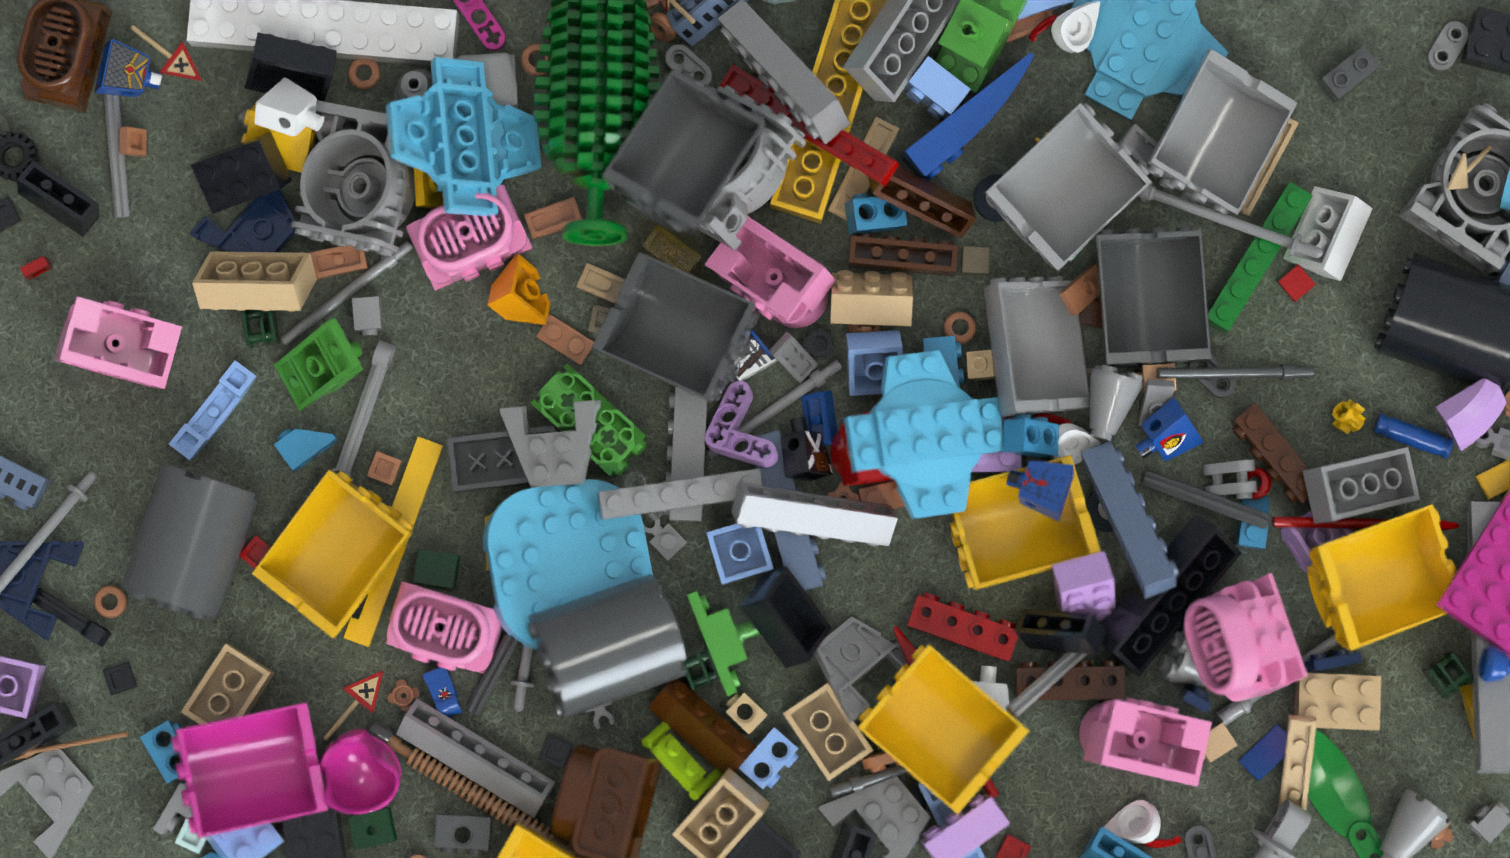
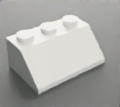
[1283,186,1373,281]

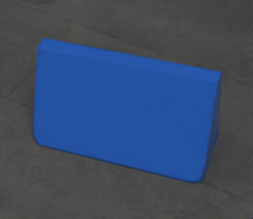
[801,391,838,446]
[1238,724,1287,781]

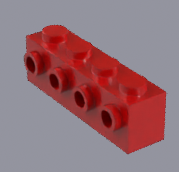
[906,592,1018,662]

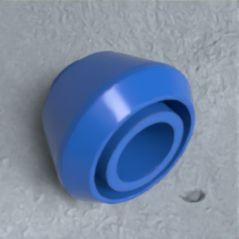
[1478,645,1510,682]

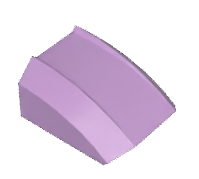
[1436,379,1507,451]
[1281,511,1357,573]

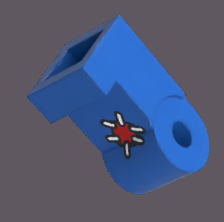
[422,667,463,718]

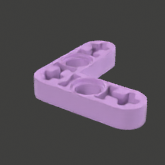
[705,381,779,468]

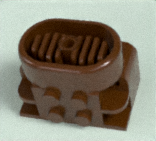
[17,0,112,114]
[552,744,662,858]

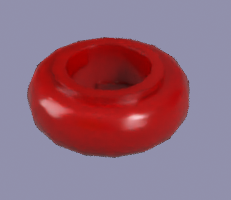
[1247,467,1271,500]

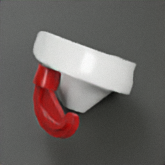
[1029,1,1100,53]
[1034,413,1102,465]
[1104,800,1181,848]

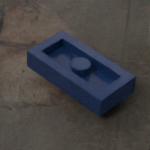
[1303,649,1362,672]
[1180,685,1212,713]

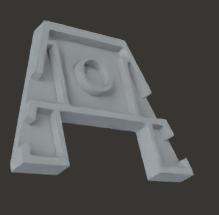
[500,400,601,487]
[814,617,907,723]
[0,749,95,858]
[819,776,932,858]

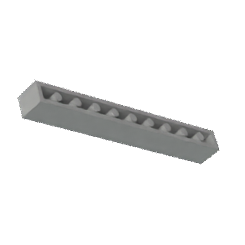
[1466,501,1510,774]

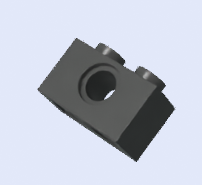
[1317,46,1380,104]
[434,813,493,855]

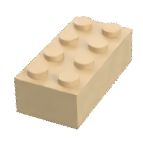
[192,252,317,312]

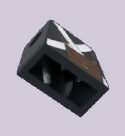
[781,417,833,481]

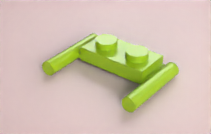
[641,721,723,801]

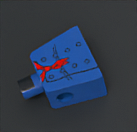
[1007,461,1074,521]

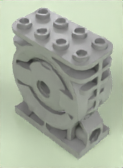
[697,85,806,251]
[291,101,415,257]
[1398,103,1510,275]

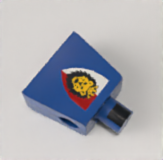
[1135,397,1203,461]

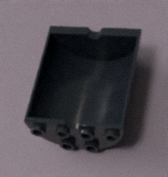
[1374,253,1510,393]

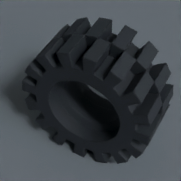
[0,131,39,182]

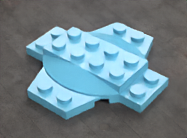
[1071,0,1228,121]
[386,57,541,217]
[844,350,1004,519]

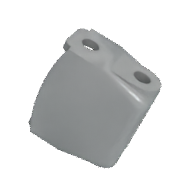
[454,53,520,110]

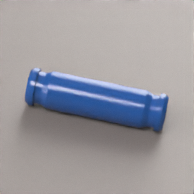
[1373,413,1454,459]

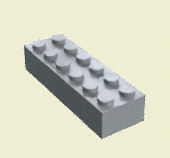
[718,0,850,144]
[843,0,960,102]

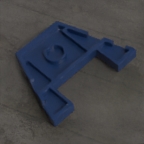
[189,189,298,252]
[0,541,84,641]

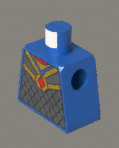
[95,39,162,97]

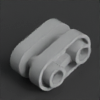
[1203,460,1257,500]

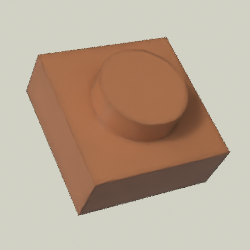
[120,126,146,157]
[367,451,403,486]

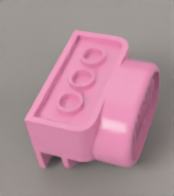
[406,185,533,291]
[704,217,836,328]
[54,297,182,389]
[1184,573,1308,702]
[386,581,503,674]
[1079,698,1212,787]

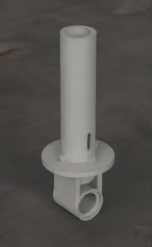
[1252,800,1312,858]

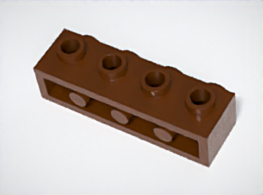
[868,165,976,239]
[848,233,958,277]
[1231,403,1309,505]
[1015,661,1125,700]
[648,679,756,774]

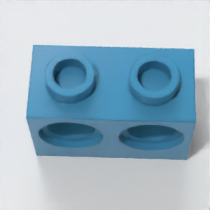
[844,193,907,235]
[1003,414,1059,458]
[140,720,183,784]

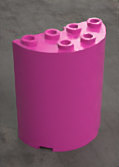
[171,703,328,838]

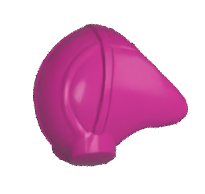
[319,729,401,814]

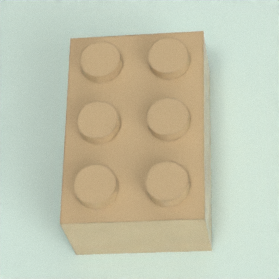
[831,270,913,326]
[181,643,275,725]
[1294,673,1381,731]
[783,683,873,781]
[672,768,770,858]

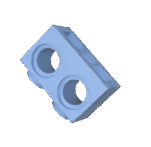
[739,727,799,789]

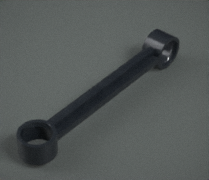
[33,588,112,647]

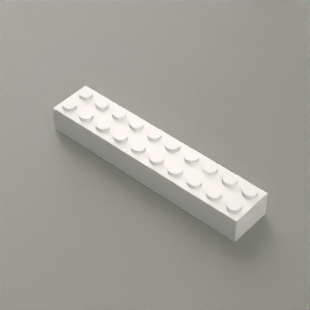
[187,0,460,66]

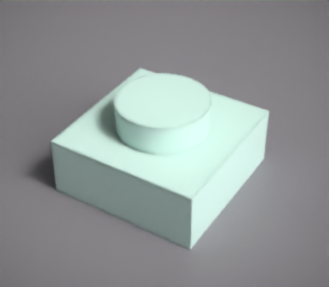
[175,818,207,854]

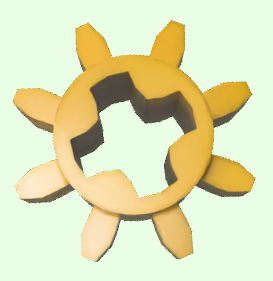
[1332,399,1366,434]

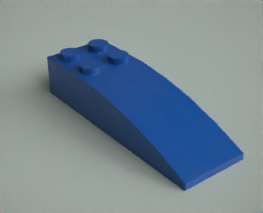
[900,52,1034,181]

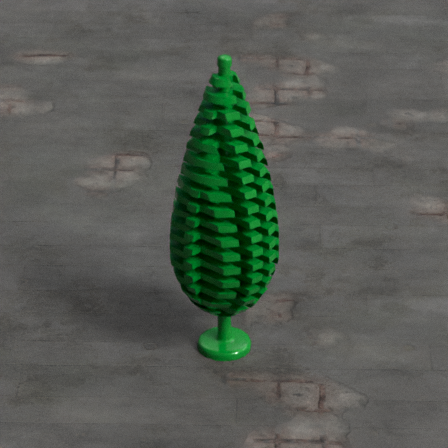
[533,0,661,246]

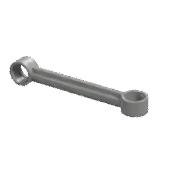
[331,340,396,483]

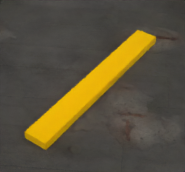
[344,437,444,647]

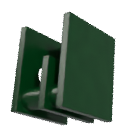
[241,310,280,348]
[413,549,461,589]
[683,648,721,691]
[1422,653,1473,698]
[348,807,397,850]

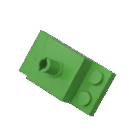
[935,0,1028,93]
[274,318,363,411]
[687,591,760,696]

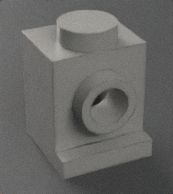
[1465,800,1510,843]

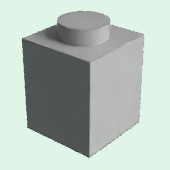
[352,296,384,337]

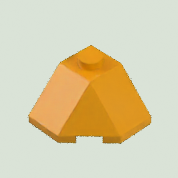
[487,254,551,325]

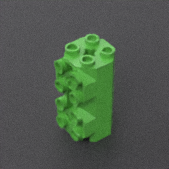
[531,364,648,477]

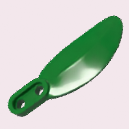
[1308,730,1383,858]

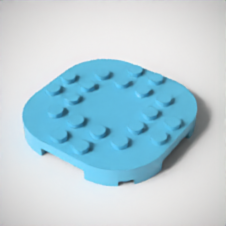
[483,479,653,650]

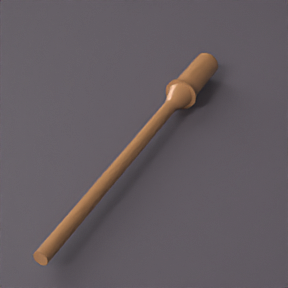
[14,731,128,760]

